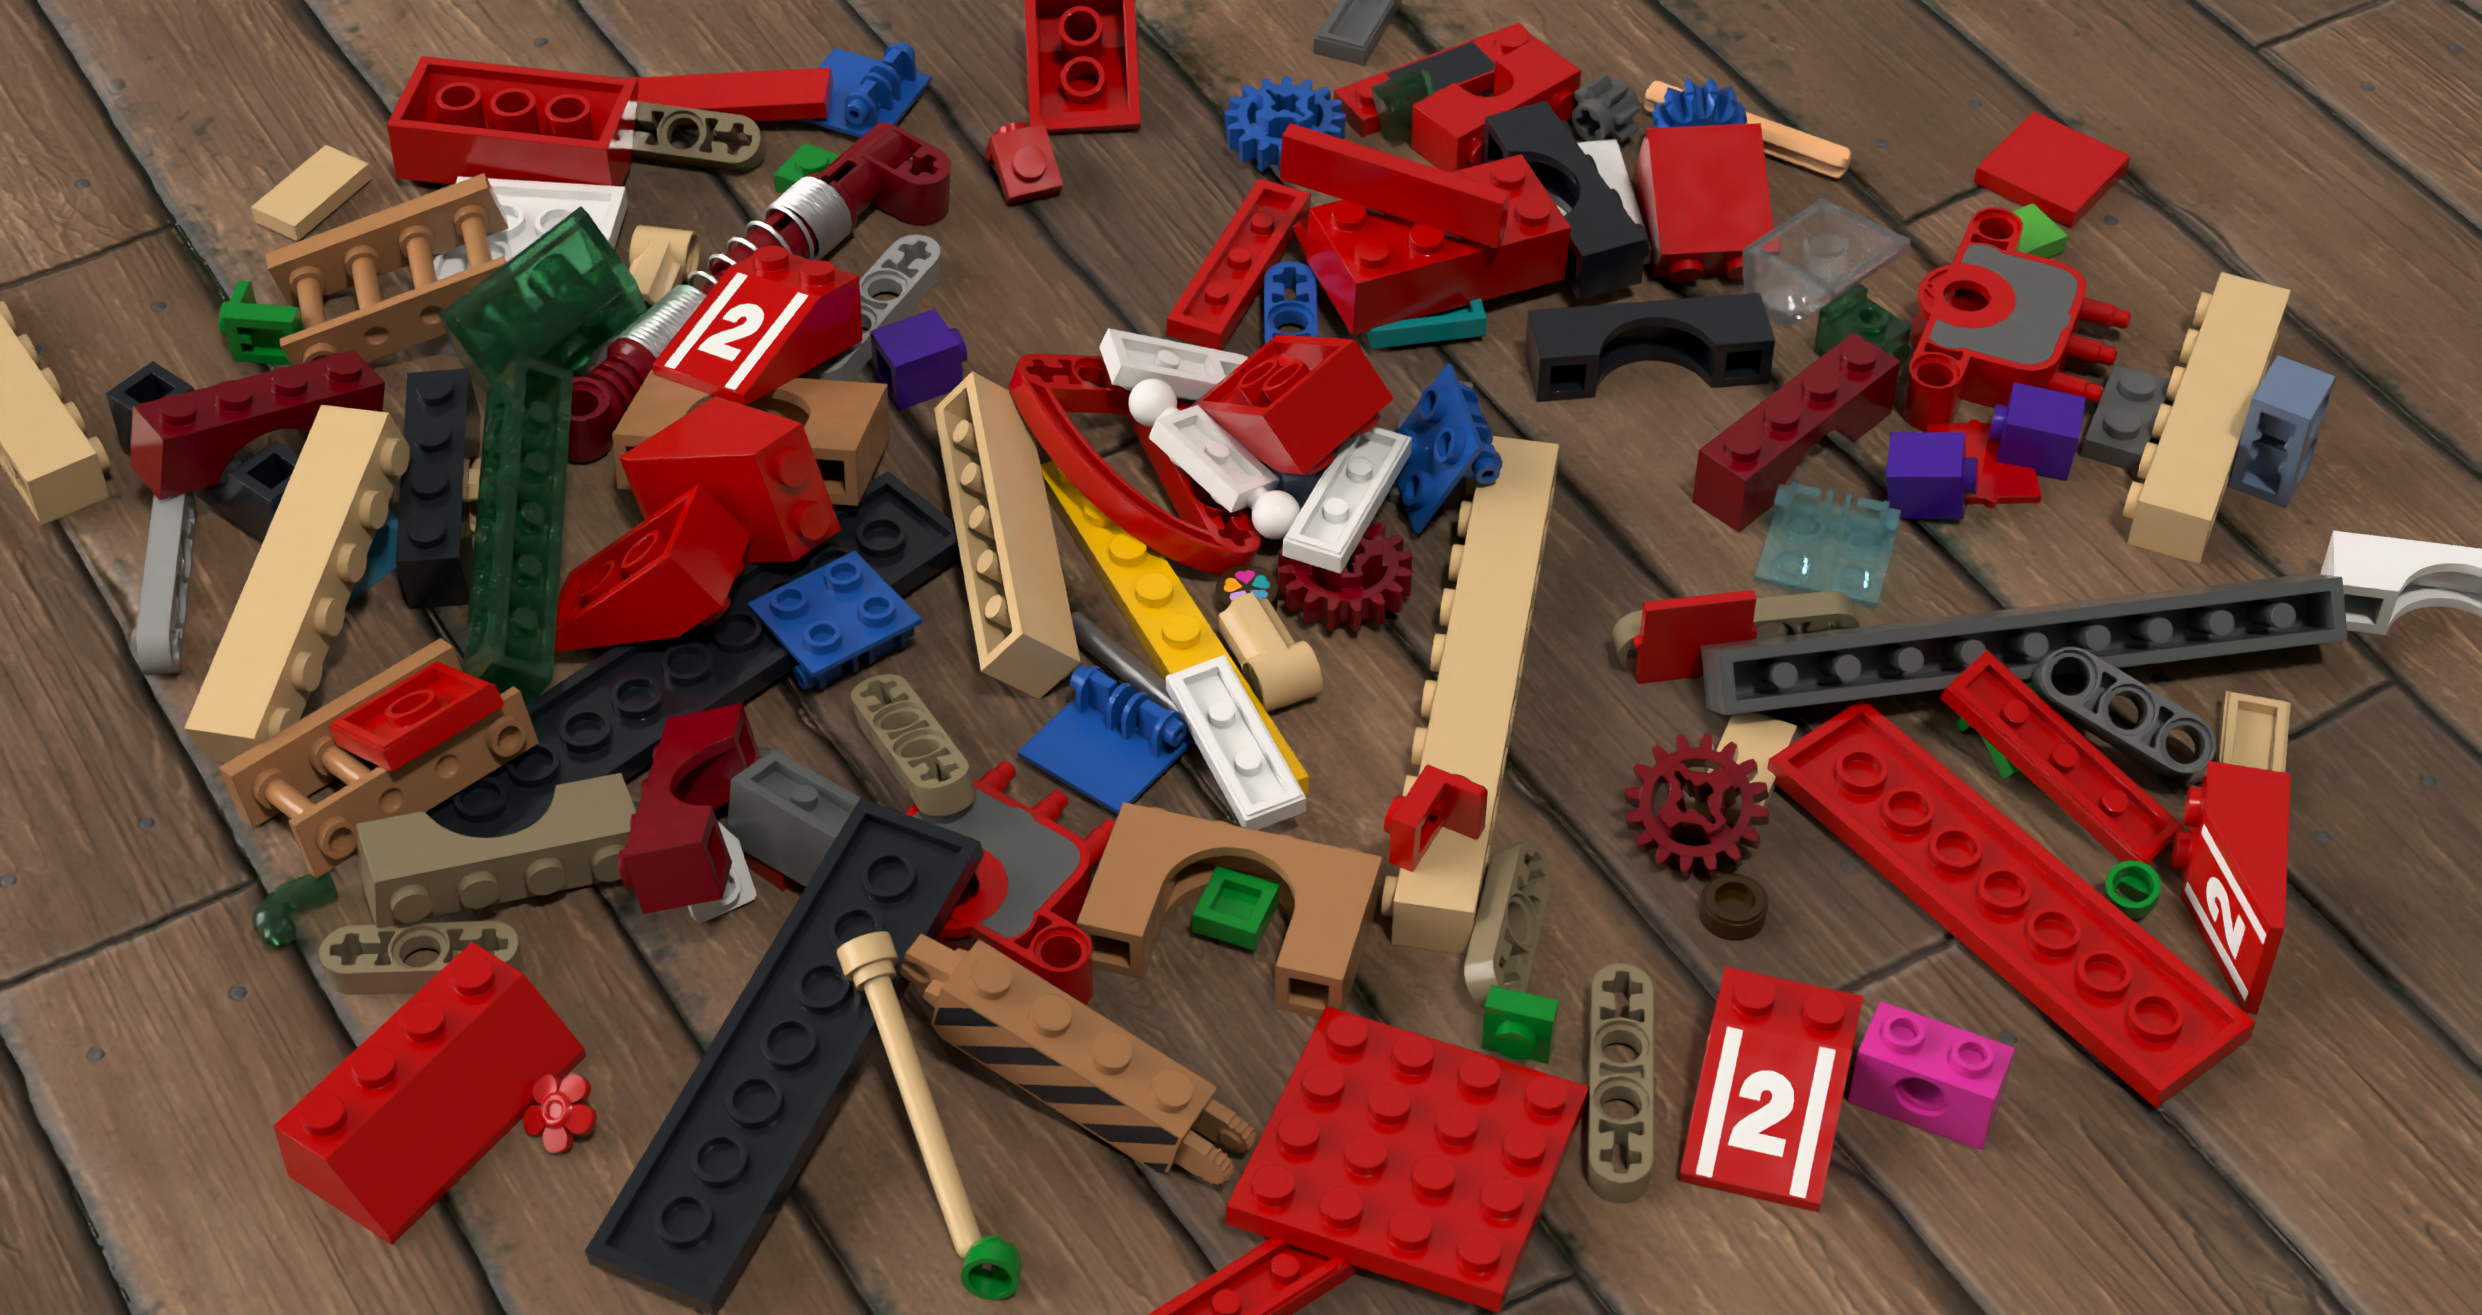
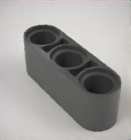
[2032,647,2216,778]

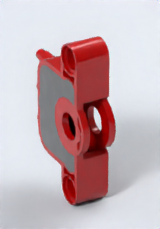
[1901,207,2131,431]
[904,761,1116,1005]

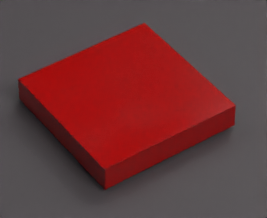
[1974,111,2131,228]
[328,661,505,772]

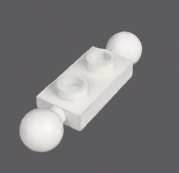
[1128,378,1301,540]

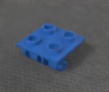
[801,42,932,138]
[1394,363,1503,534]
[747,551,922,690]
[1017,665,1195,815]

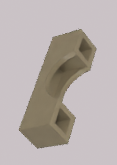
[356,773,636,928]

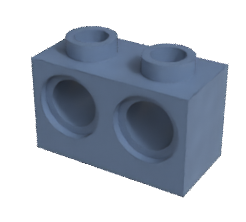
[2228,355,2336,508]

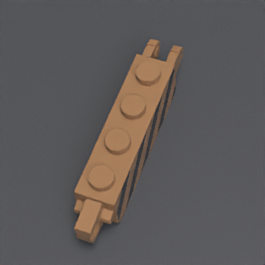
[900,934,1256,1186]

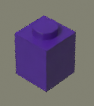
[870,309,967,410]
[1988,382,2086,481]
[1886,432,1978,519]

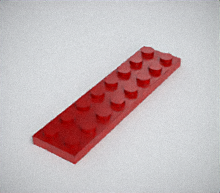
[1767,699,2256,1108]

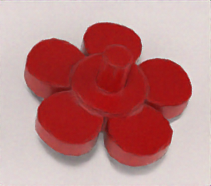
[523,1073,597,1154]

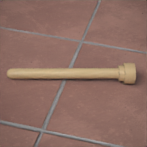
[836,931,982,1259]

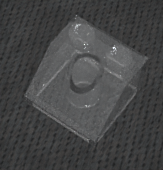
[1743,198,1911,328]

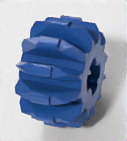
[1653,77,1747,128]

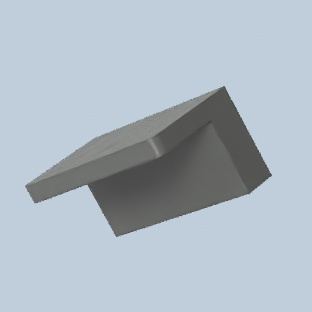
[727,749,861,887]

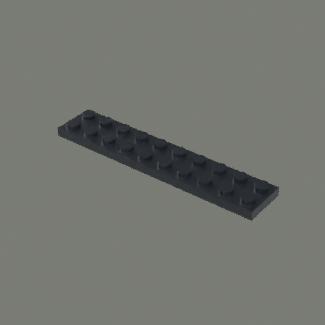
[425,471,960,838]

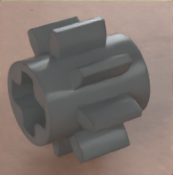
[1572,74,1641,143]

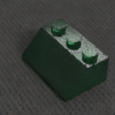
[438,206,647,417]

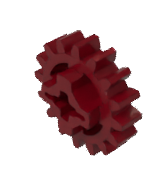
[1278,522,1412,632]
[1624,733,1769,879]

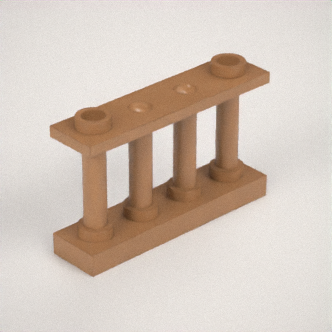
[265,173,527,366]
[219,638,539,878]

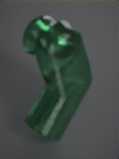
[252,871,339,948]

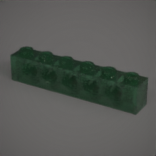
[463,354,574,705]

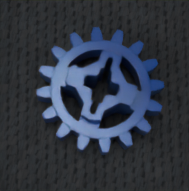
[1225,76,1346,172]

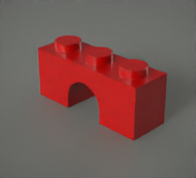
[1411,38,1581,172]

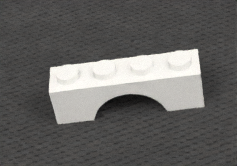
[2320,531,2482,635]

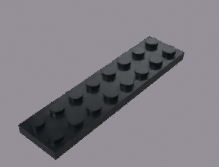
[584,798,984,1315]

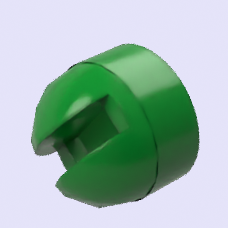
[2104,860,2161,920]
[961,1235,1022,1300]

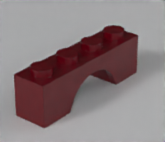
[1692,332,1901,533]
[130,350,385,500]
[618,703,761,914]

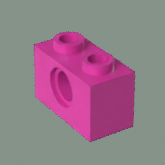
[1848,1001,2015,1150]

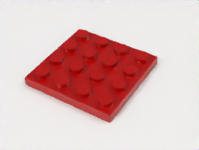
[1226,1006,1590,1313]

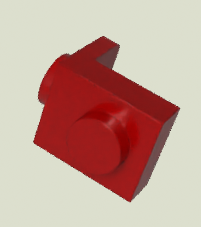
[985,122,1063,205]
[1384,764,1488,872]

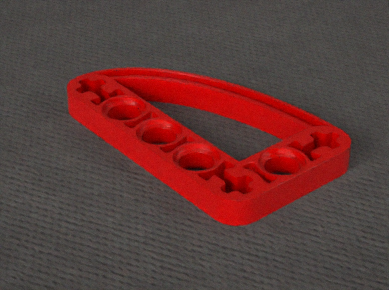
[1008,353,1261,574]

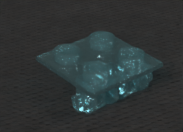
[1754,480,1901,608]

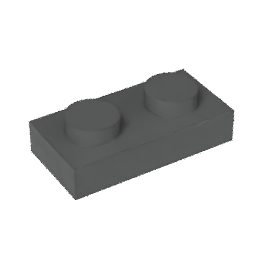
[2081,364,2170,473]

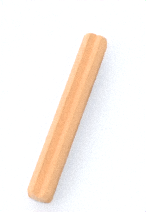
[1644,81,1852,179]

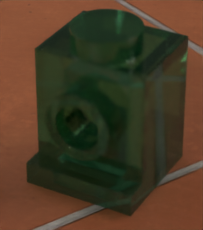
[1814,283,1911,369]

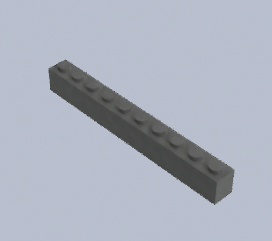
[1700,573,2348,715]

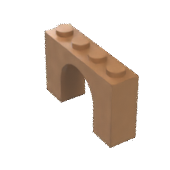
[612,370,890,506]
[1076,802,1383,1018]

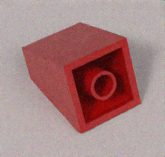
[1632,123,1776,283]
[619,396,841,563]

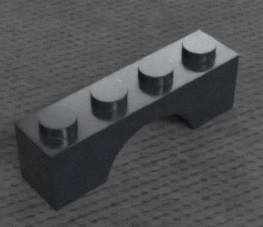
[1482,101,1649,300]
[1525,293,1775,402]
[106,361,299,541]
[396,368,481,609]

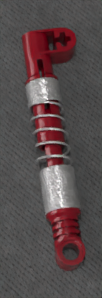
[549,122,951,462]

